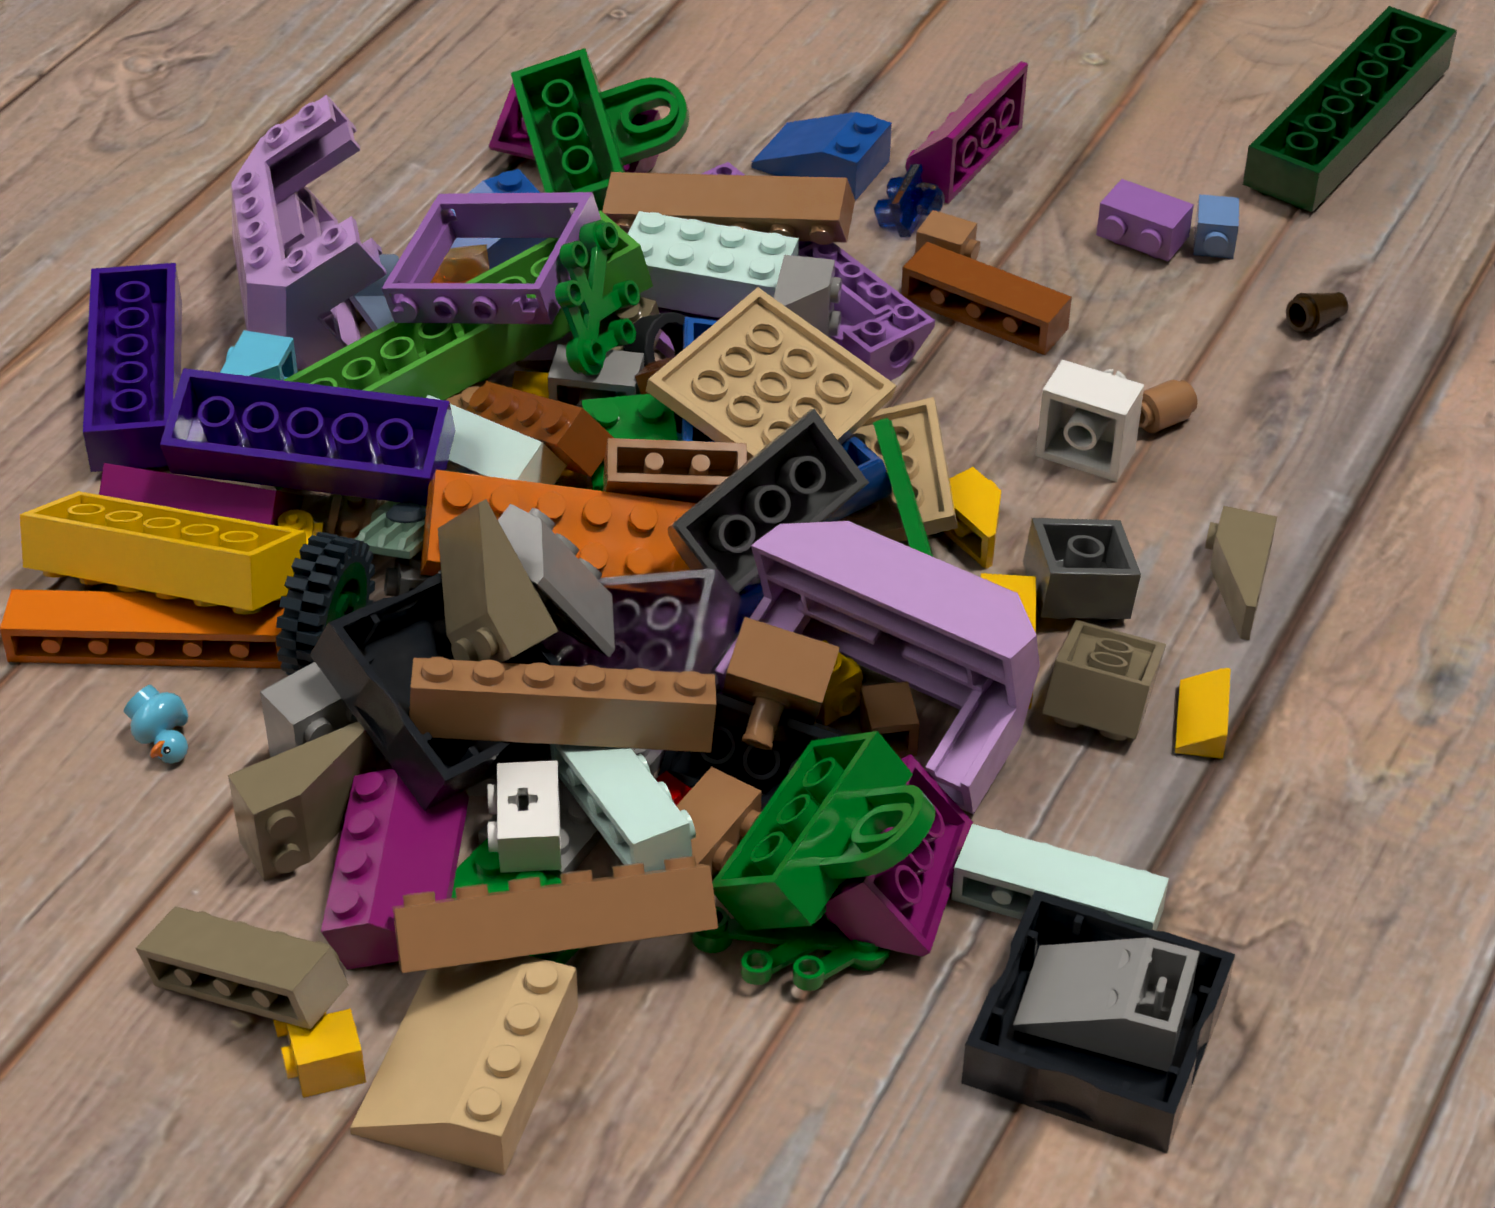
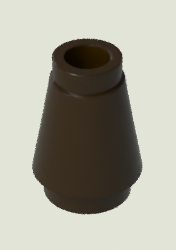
[1286,292,1348,334]

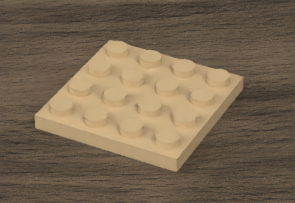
[646,287,897,461]
[839,397,958,542]

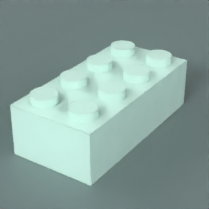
[628,211,798,318]

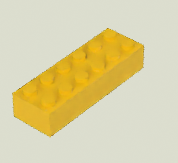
[20,491,306,614]

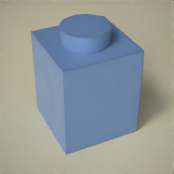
[1193,194,1239,259]

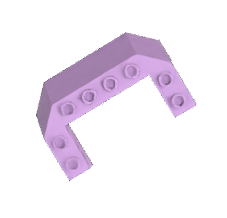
[231,95,387,370]
[715,521,1040,814]

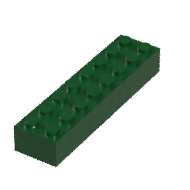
[1242,6,1457,212]

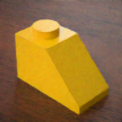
[943,467,1001,569]

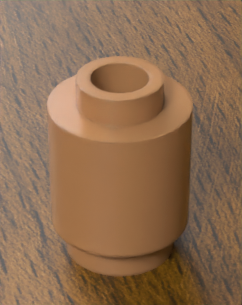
[1139,379,1198,433]

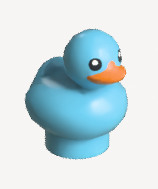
[123,685,189,764]

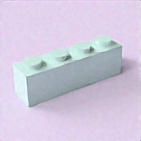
[426,395,567,485]
[550,744,696,872]
[951,824,1169,931]

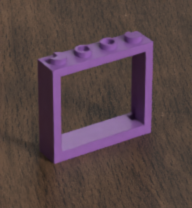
[381,192,601,324]

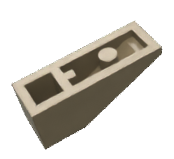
[1205,506,1277,640]

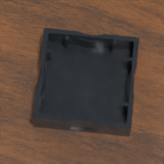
[310,572,562,811]
[961,890,1235,1153]

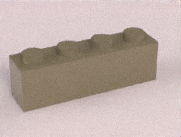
[136,906,349,1030]

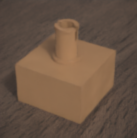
[722,617,840,750]

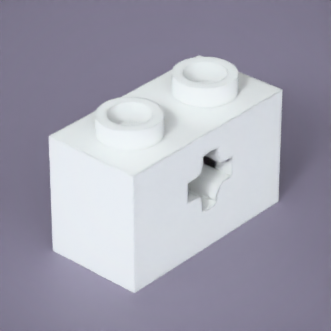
[488,760,562,873]

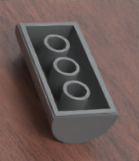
[667,409,869,601]

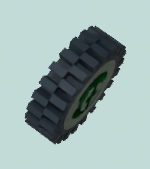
[276,532,375,675]

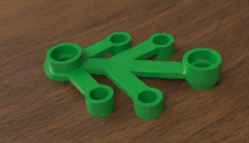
[555,220,640,376]
[692,906,891,991]

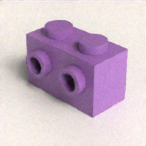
[1096,179,1194,261]

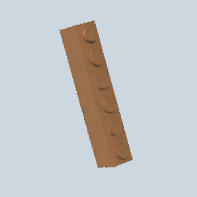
[602,172,855,245]
[409,657,716,753]
[392,856,718,973]

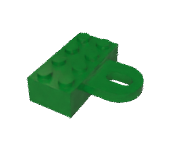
[511,48,689,211]
[712,731,935,930]

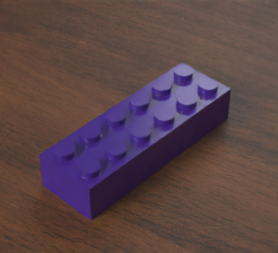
[83,263,182,472]
[160,368,456,506]

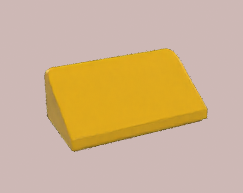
[1175,668,1231,759]

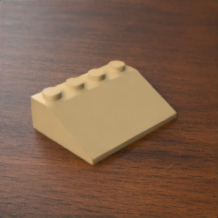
[350,955,578,1175]

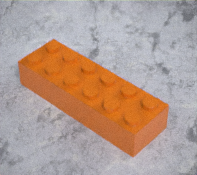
[420,470,706,605]

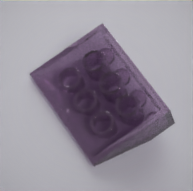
[540,568,741,674]

